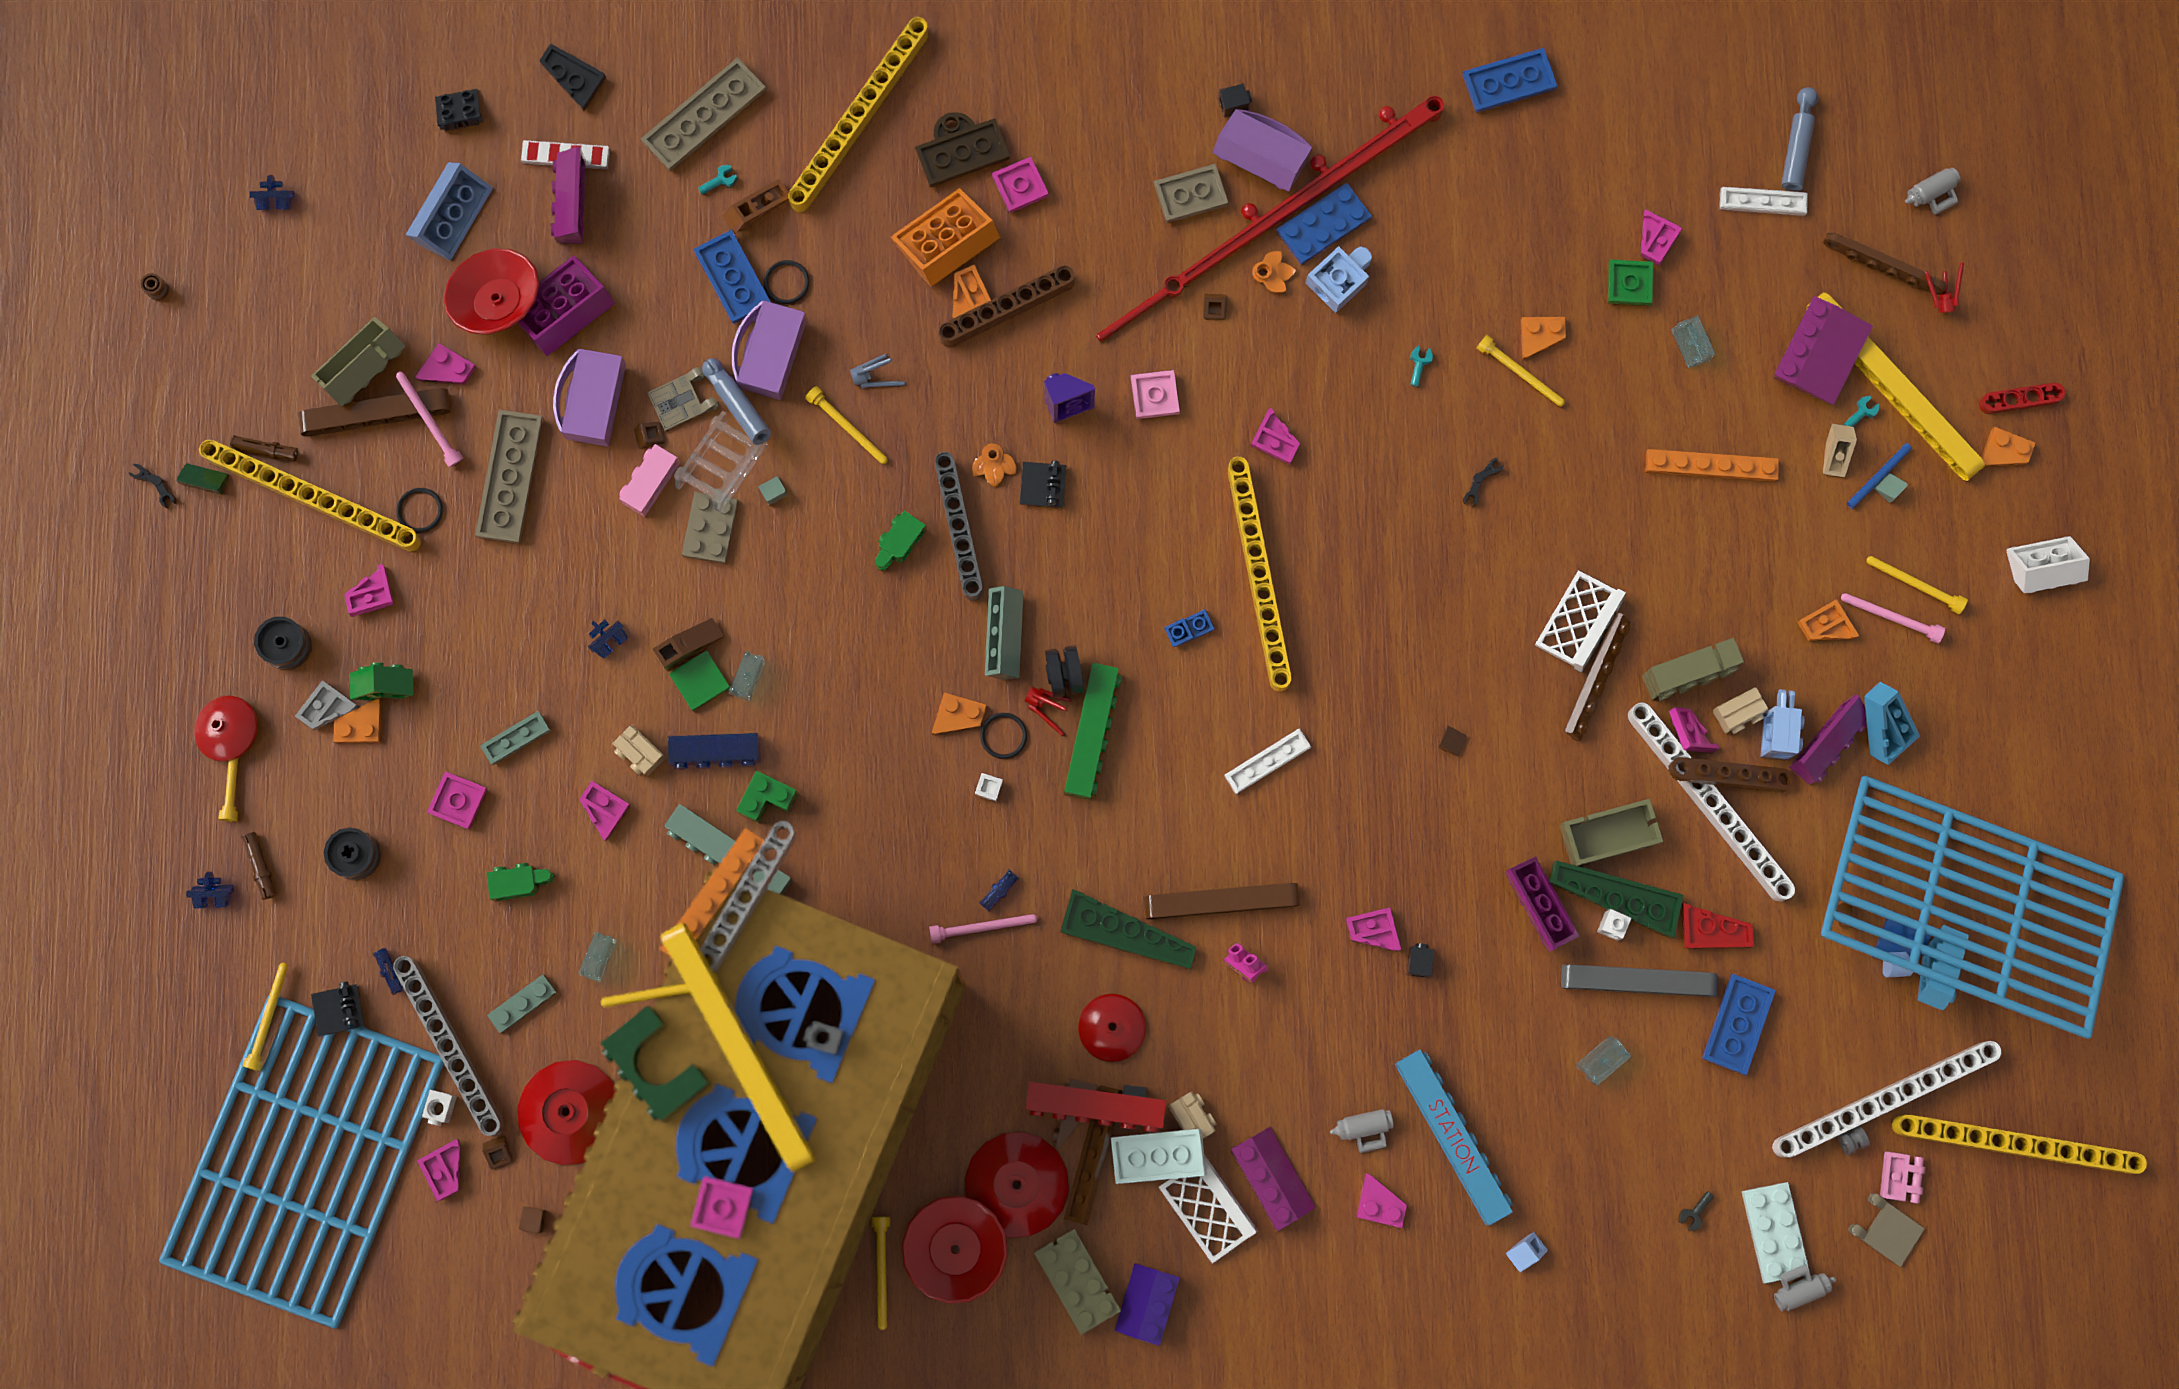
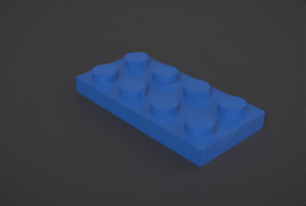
[1462,48,1557,113]
[1276,183,1372,265]
[693,230,770,325]
[1702,974,1776,1076]

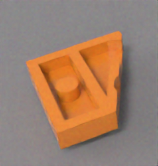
[952,265,991,318]
[1521,317,1566,360]
[1981,427,2035,467]
[1797,599,1859,641]
[932,693,987,735]
[333,699,382,743]

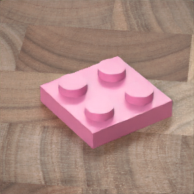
[1131,370,1180,419]

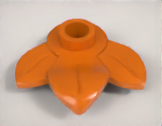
[1252,251,1295,293]
[972,443,1016,487]

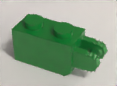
[875,511,927,572]
[487,863,555,902]

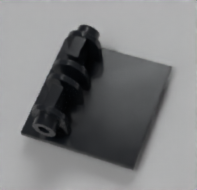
[435,89,483,131]
[1020,461,1066,508]
[311,982,365,1037]

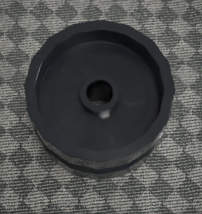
[254,617,311,670]
[1045,645,1084,698]
[323,827,381,880]

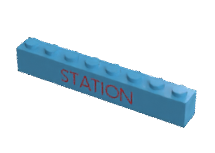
[1394,1050,1513,1226]

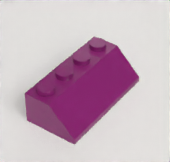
[551,147,586,244]
[1789,694,1867,785]
[1505,856,1579,953]
[1230,1127,1316,1231]

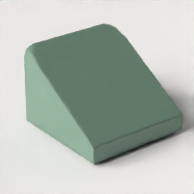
[1874,473,1908,503]
[758,476,788,505]

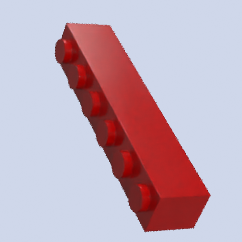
[1025,1082,1166,1132]

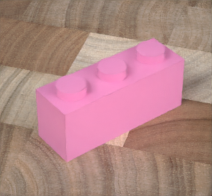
[619,444,680,517]

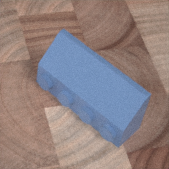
[406,162,493,261]

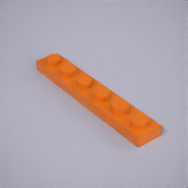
[1646,449,1779,482]
[660,828,764,957]

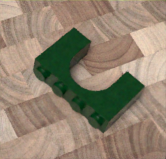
[601,1005,712,1122]

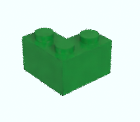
[350,662,413,701]
[736,771,799,824]

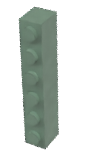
[664,804,793,895]

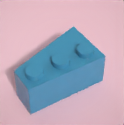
[1864,682,1920,765]
[1917,925,1969,1010]

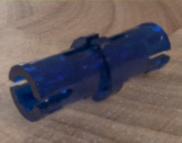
[979,869,1019,912]
[373,948,404,995]

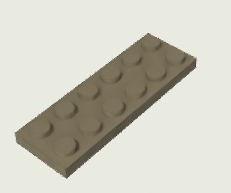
[641,57,766,172]
[475,410,543,544]

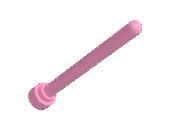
[396,372,464,467]
[1841,593,1946,644]
[929,914,1038,944]

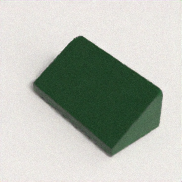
[176,463,229,495]

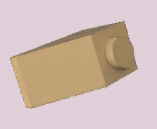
[1823,424,1857,477]

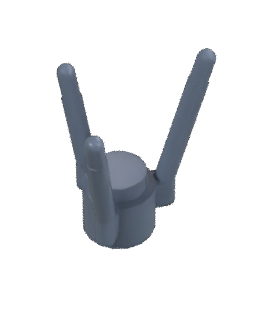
[850,354,906,389]

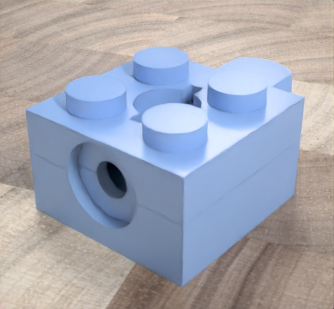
[1306,246,1372,313]
[1761,689,1804,760]

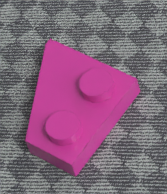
[415,343,476,385]
[1251,408,1300,465]
[579,781,630,841]
[1346,908,1401,951]
[417,1139,460,1201]

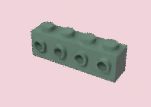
[985,586,1023,680]

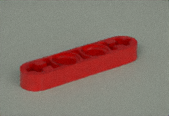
[1979,383,2065,414]

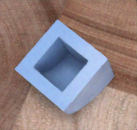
[1882,952,1913,977]
[1506,1232,1548,1272]

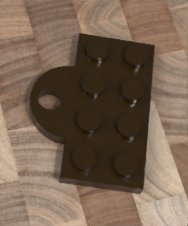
[915,112,1010,188]

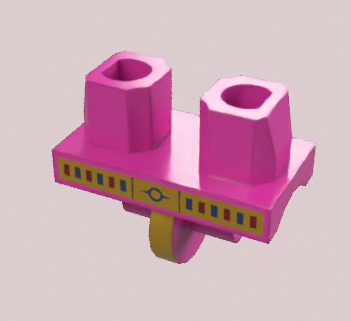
[1224,943,1268,983]

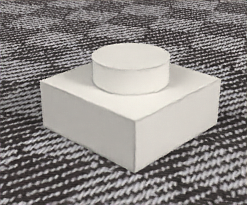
[975,773,1003,802]

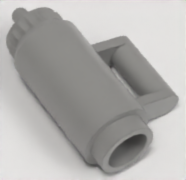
[1905,168,1960,215]
[1330,1109,1394,1153]
[1774,1264,1836,1311]

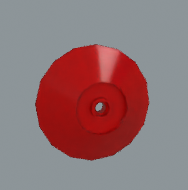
[443,248,540,335]
[517,1060,617,1165]
[965,1132,1069,1238]
[902,1196,1008,1304]

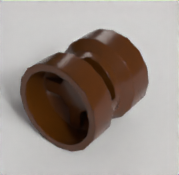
[140,273,169,301]

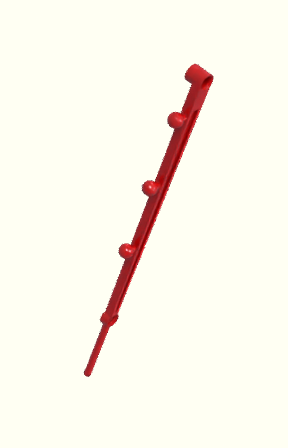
[1096,96,1444,341]

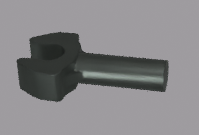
[1678,1191,1714,1231]

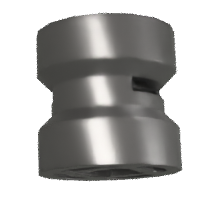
[1837,1126,1870,1156]

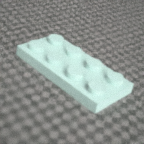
[1111,1129,1207,1184]
[1741,1182,1810,1283]

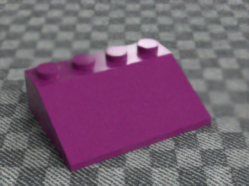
[518,255,615,356]
[1773,296,1873,405]

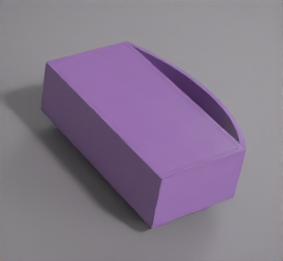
[1213,109,1312,191]
[732,300,807,400]
[553,349,626,447]

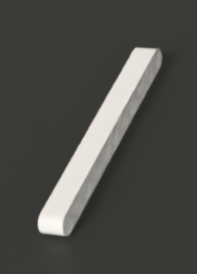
[1628,703,1795,902]
[1772,1041,2001,1158]

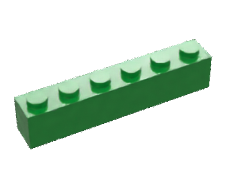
[1064,663,1122,800]

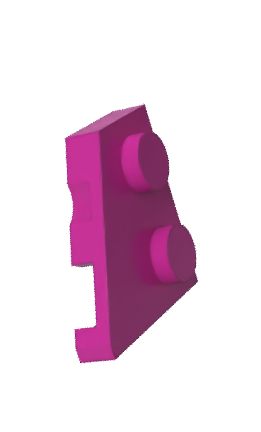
[1641,210,1682,266]
[344,564,394,617]
[1669,707,1719,753]
[1356,1174,1407,1228]

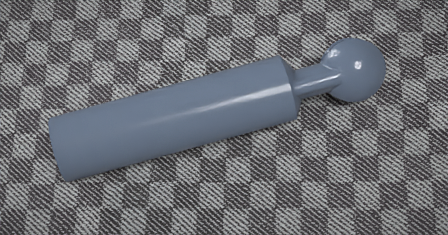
[1781,87,1818,191]
[702,358,772,445]

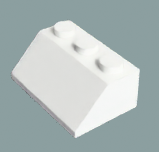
[2007,536,2090,593]

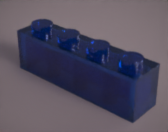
[668,733,761,769]

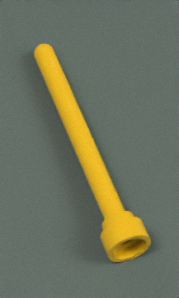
[1476,335,1565,407]
[805,386,888,464]
[1866,556,1968,615]
[219,758,238,822]
[242,963,288,1071]
[601,973,718,1007]
[872,1217,890,1330]

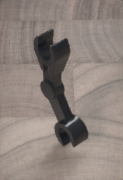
[1463,458,1504,507]
[129,464,176,509]

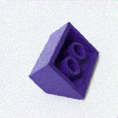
[1044,373,1095,423]
[1114,1263,1180,1346]

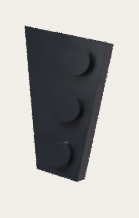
[539,43,606,111]

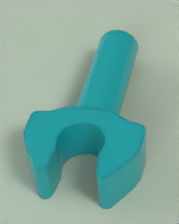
[698,165,738,195]
[1410,346,1433,387]
[1843,396,1880,427]

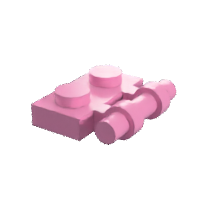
[1880,1152,1925,1204]

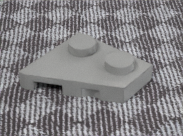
[295,681,358,730]

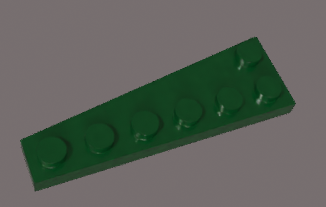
[1549,860,1683,938]
[1060,889,1197,969]

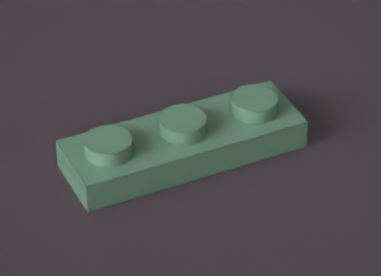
[480,711,551,765]
[487,974,557,1034]

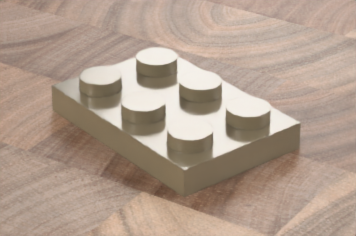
[1154,164,1228,223]
[682,492,739,564]

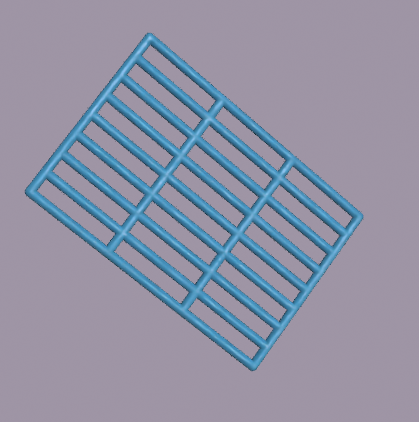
[1821,776,2124,1039]
[159,995,444,1329]

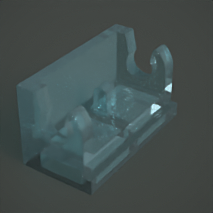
[1672,315,1715,369]
[728,651,766,702]
[578,932,617,982]
[1576,1036,1631,1085]

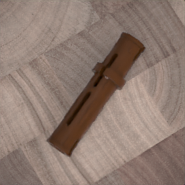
[230,435,299,462]
[241,832,277,900]

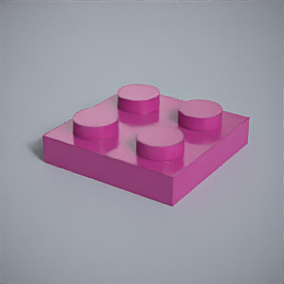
[992,157,1049,213]
[427,771,488,830]
[691,1177,753,1238]

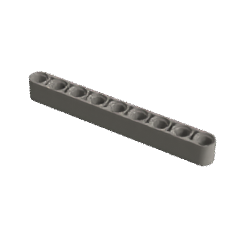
[393,956,505,1136]

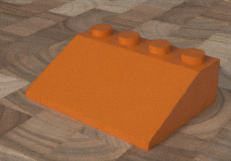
[891,188,1000,287]

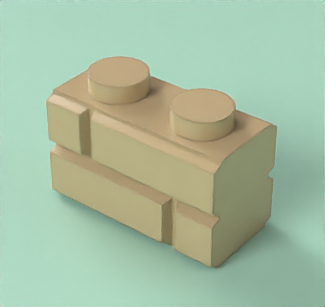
[1713,688,1769,734]
[613,725,666,776]
[1168,1091,1217,1139]

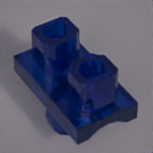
[249,175,295,210]
[587,620,628,659]
[186,871,234,909]

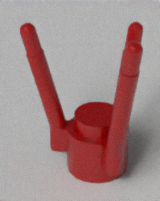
[1925,262,1964,313]
[1025,686,1071,736]

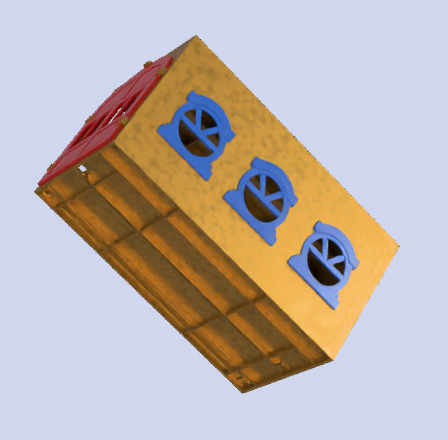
[512,867,967,1389]

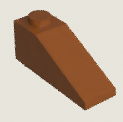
[722,179,789,234]

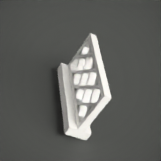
[1535,571,1626,673]
[1159,1154,1258,1263]

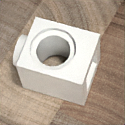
[1597,909,1631,941]
[422,1090,457,1126]

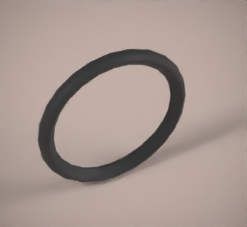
[764,260,809,304]
[396,488,443,533]
[980,713,1027,759]

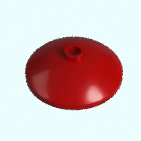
[194,695,258,762]
[1078,994,1146,1062]

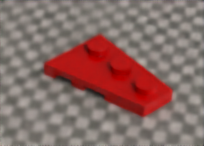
[1682,903,1754,949]

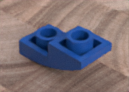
[1164,609,1216,647]

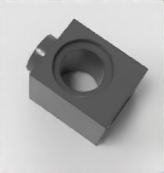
[804,1022,844,1055]

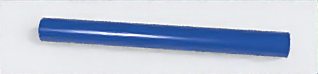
[1847,443,1912,509]

